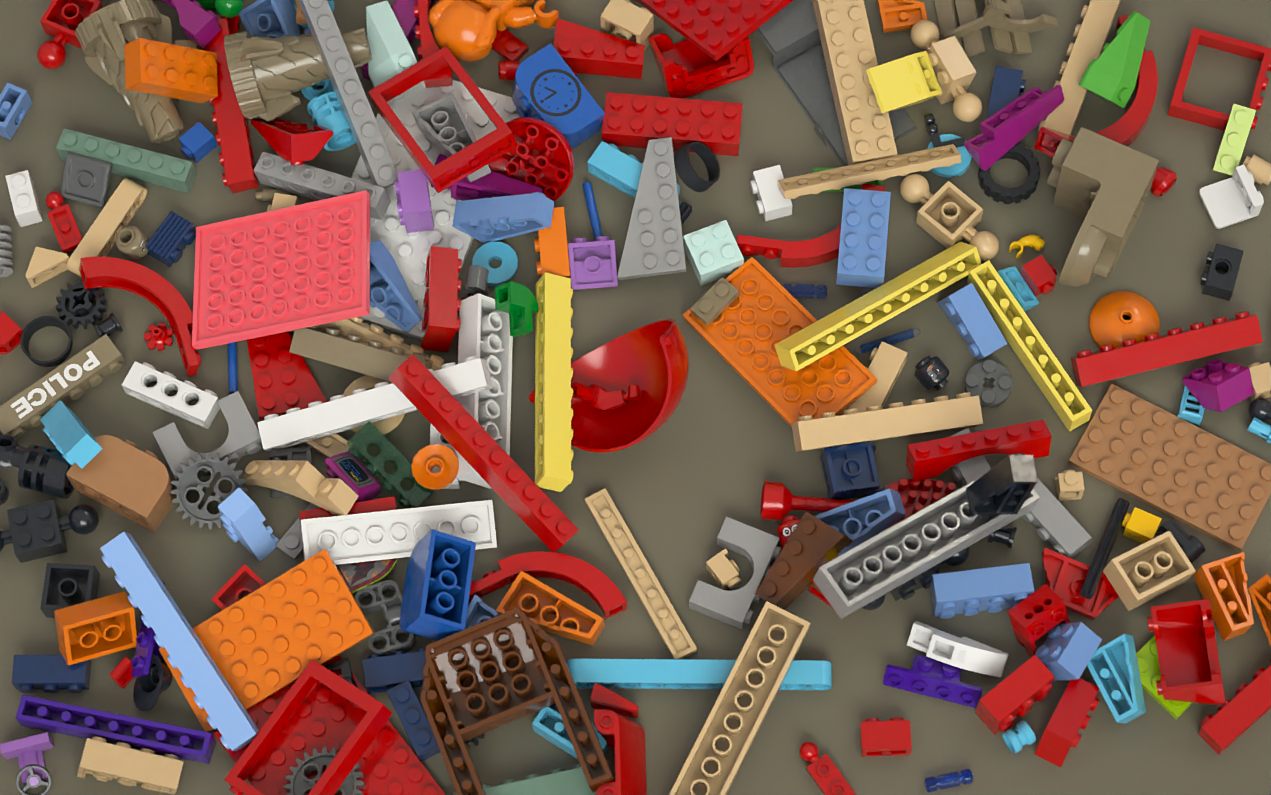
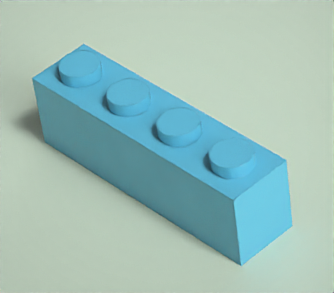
[587,141,680,198]
[40,400,103,468]

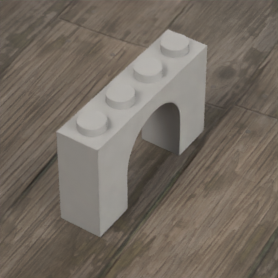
[153,391,263,480]
[689,517,782,630]

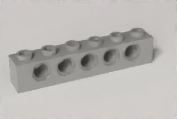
[253,152,391,220]

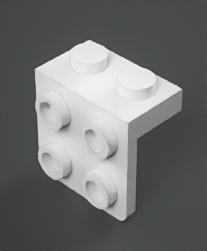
[1199,165,1264,229]

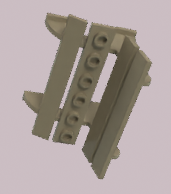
[934,0,1058,57]

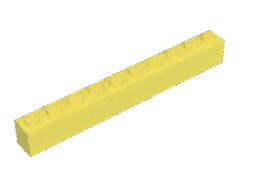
[774,242,981,371]
[535,272,573,492]

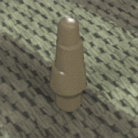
[255,189,290,202]

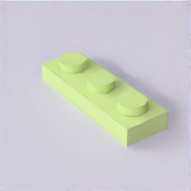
[1213,104,1256,176]

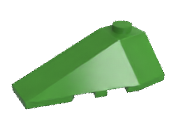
[1078,11,1150,108]

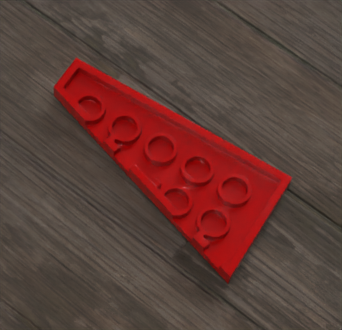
[247,331,327,420]

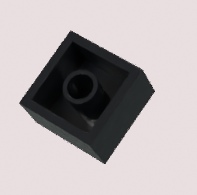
[40,563,100,618]

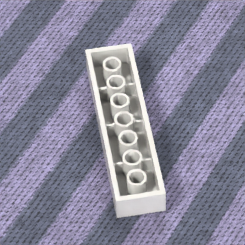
[455,293,513,489]

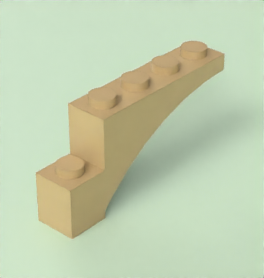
[242,460,358,515]

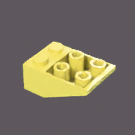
[866,51,942,113]

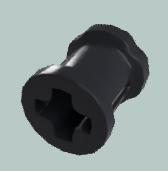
[92,313,123,338]
[988,527,1017,548]

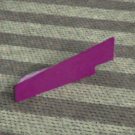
[964,85,1065,171]

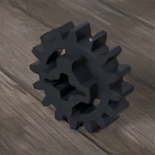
[55,280,107,329]

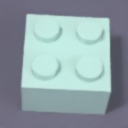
[683,220,744,286]

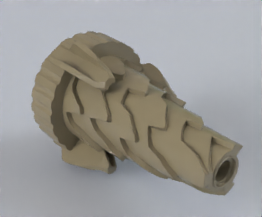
[75,0,184,143]
[224,28,372,122]

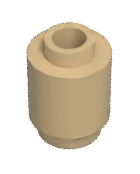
[1242,154,1271,186]

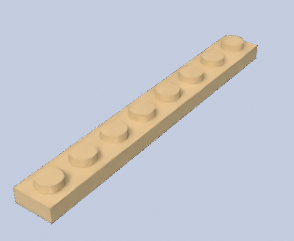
[778,144,961,199]
[584,488,697,659]

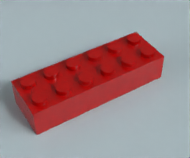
[602,92,743,156]

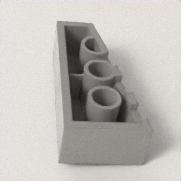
[412,93,491,182]

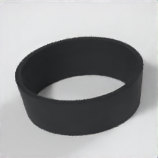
[674,142,720,192]
[20,316,72,367]

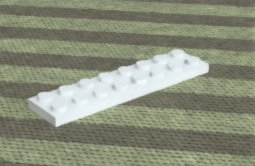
[300,500,497,565]

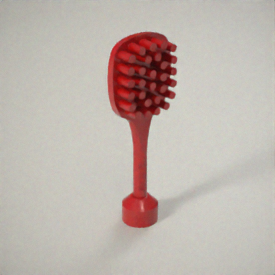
[760,478,957,532]

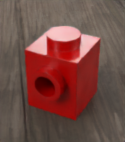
[1020,255,1057,297]

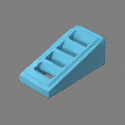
[1177,386,1205,426]

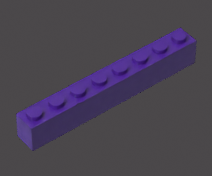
[16,695,216,764]

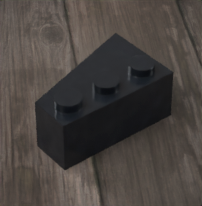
[966,453,1038,515]

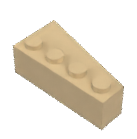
[77,737,184,795]

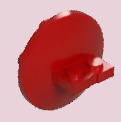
[488,117,575,201]

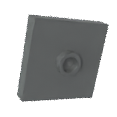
[60,152,113,208]

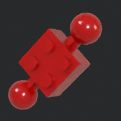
[37,0,103,69]

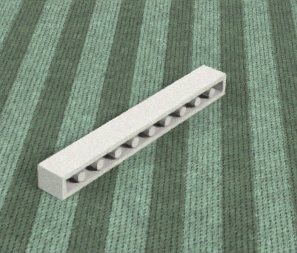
[257,356,493,451]

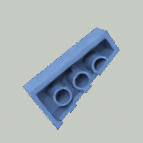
[815,488,906,557]

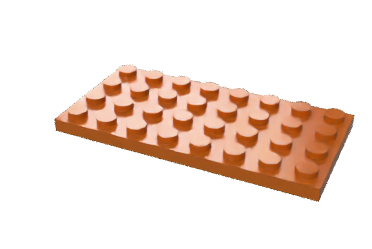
[682,257,877,427]
[159,549,374,733]

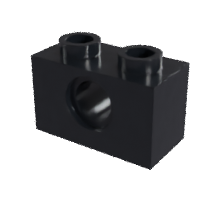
[1200,243,1244,301]

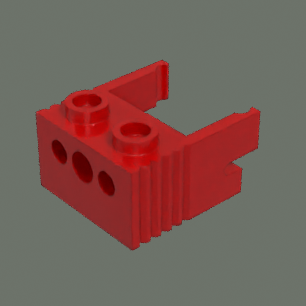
[1007,584,1070,657]

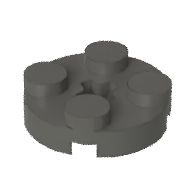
[965,359,1013,408]

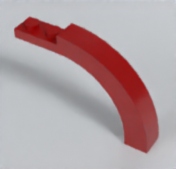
[1096,14,1158,147]
[736,184,885,268]
[79,257,201,377]
[468,551,627,619]

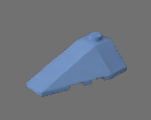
[240,0,300,38]
[370,240,423,333]

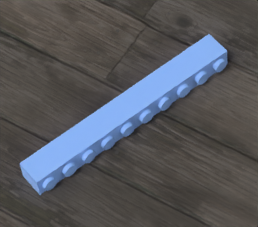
[100,532,259,751]

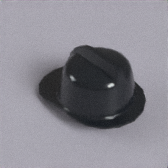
[133,653,172,711]

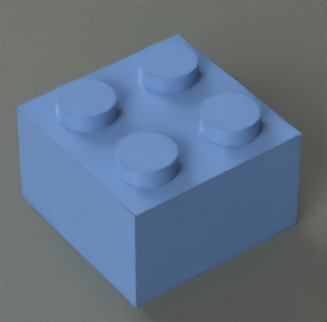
[1035,622,1102,681]

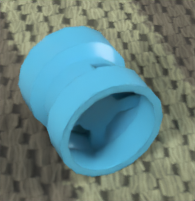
[1002,720,1036,754]

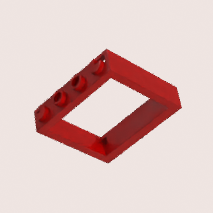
[1167,27,1271,131]

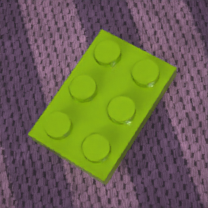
[1136,636,1194,719]

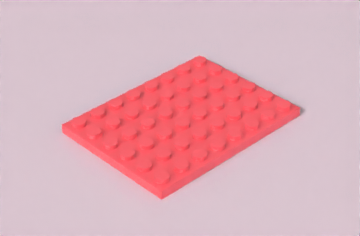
[192,190,370,350]

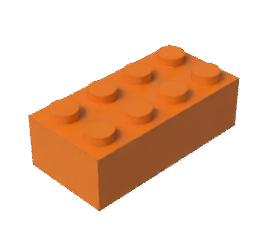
[124,38,218,103]

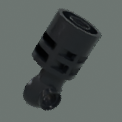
[0,435,74,499]

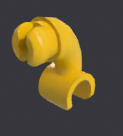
[1009,235,1045,259]

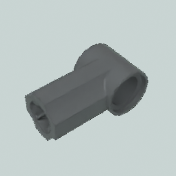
[464,265,489,297]

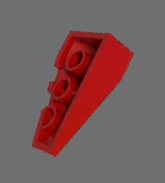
[251,118,333,165]

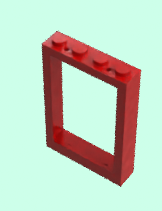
[368,46,517,193]
[224,660,393,795]

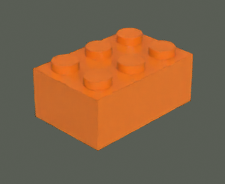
[54,591,137,666]

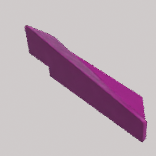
[431,154,542,201]

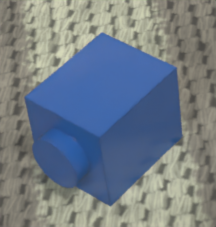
[179,122,217,163]

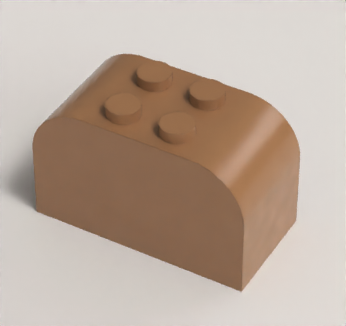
[66,435,176,533]

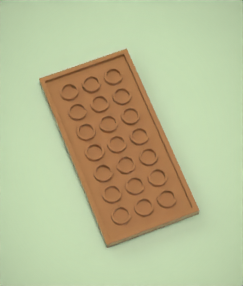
[1068,384,1271,552]

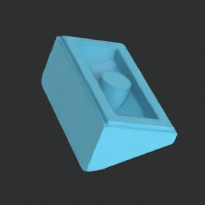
[997,266,1039,312]

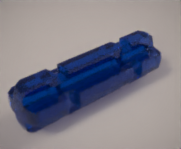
[782,284,827,299]
[924,769,973,792]

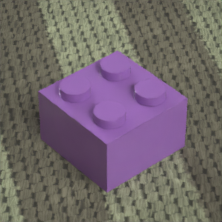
[394,169,434,233]

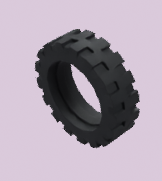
[978,144,1041,204]

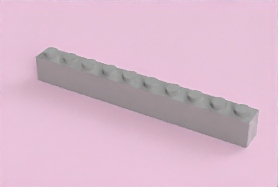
[298,0,398,188]

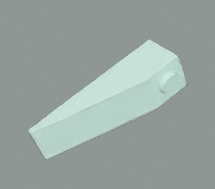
[366,0,417,88]

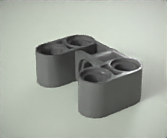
[355,580,415,657]

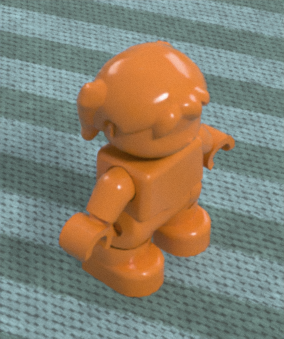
[429,0,559,62]

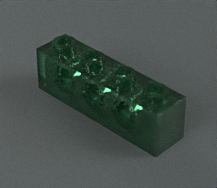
[347,421,435,509]

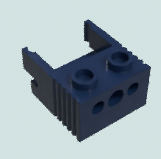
[820,441,885,500]

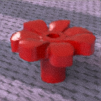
[144,323,173,351]

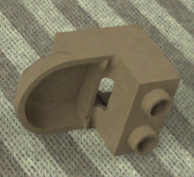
[1047,127,1159,287]

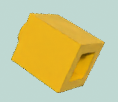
[1121,507,1162,544]

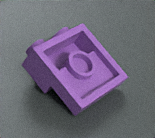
[568,236,618,290]

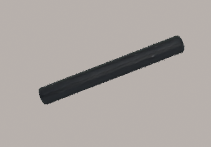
[1080,498,1130,599]

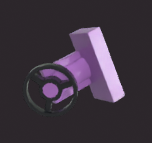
[0,732,54,795]

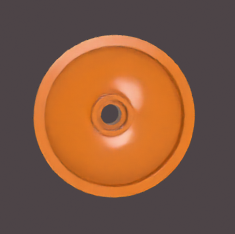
[1089,291,1160,347]

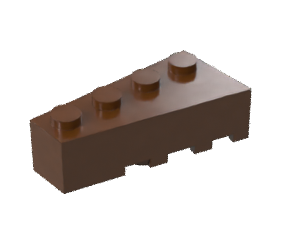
[755,512,853,610]

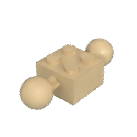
[910,20,982,122]
[900,174,999,261]

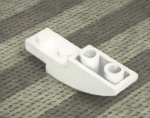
[907,621,1009,677]

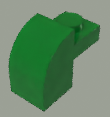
[495,281,539,337]

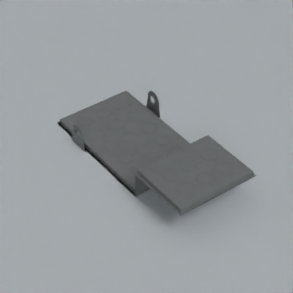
[756,0,918,167]

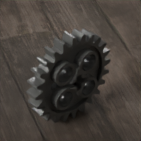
[170,452,248,529]
[284,747,365,795]

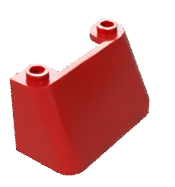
[648,33,754,98]
[1147,599,1226,705]
[594,710,647,795]

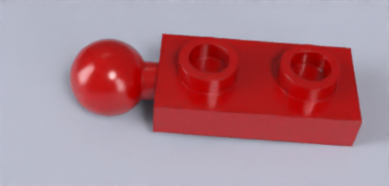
[45,191,82,254]
[799,741,855,795]

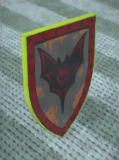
[336,558,398,594]

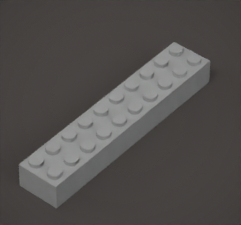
[813,478,1040,619]

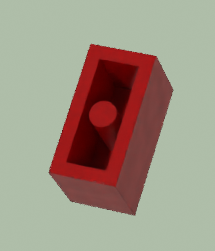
[860,717,912,757]

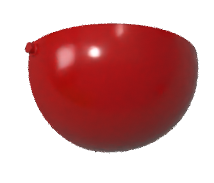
[529,319,689,453]

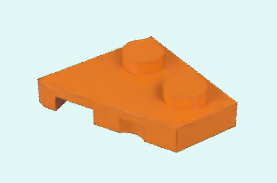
[877,0,928,33]

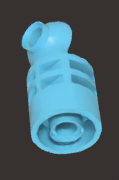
[301,79,356,151]

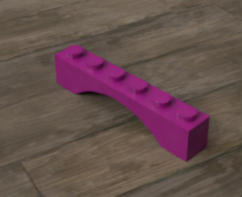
[159,0,221,48]

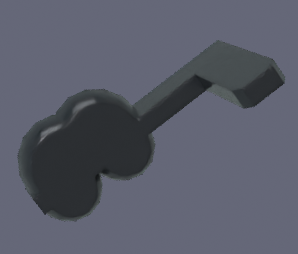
[924,114,965,148]
[324,657,357,702]

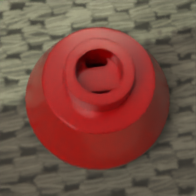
[1150,167,1177,197]

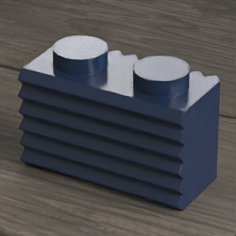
[145,211,196,267]

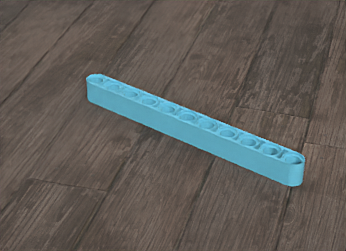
[566,659,832,690]

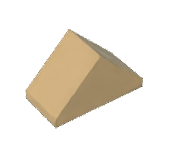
[25,247,69,288]

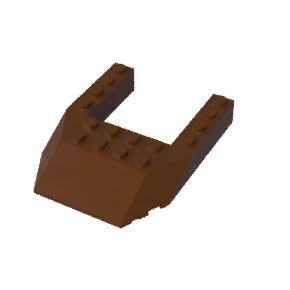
[420,608,615,795]

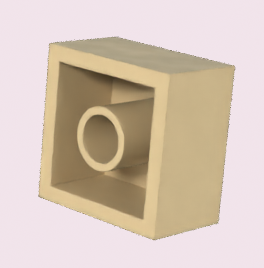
[600,0,654,51]

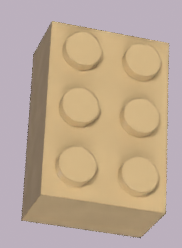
[1103,531,1196,611]

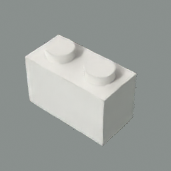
[750,165,792,221]
[6,170,43,227]

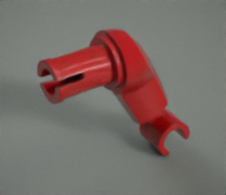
[571,382,642,411]

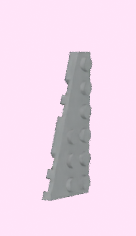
[617,137,687,280]

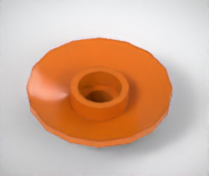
[411,444,459,490]

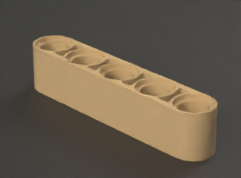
[67,178,147,277]

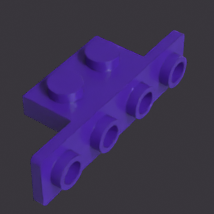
[131,581,165,677]
[883,654,983,708]

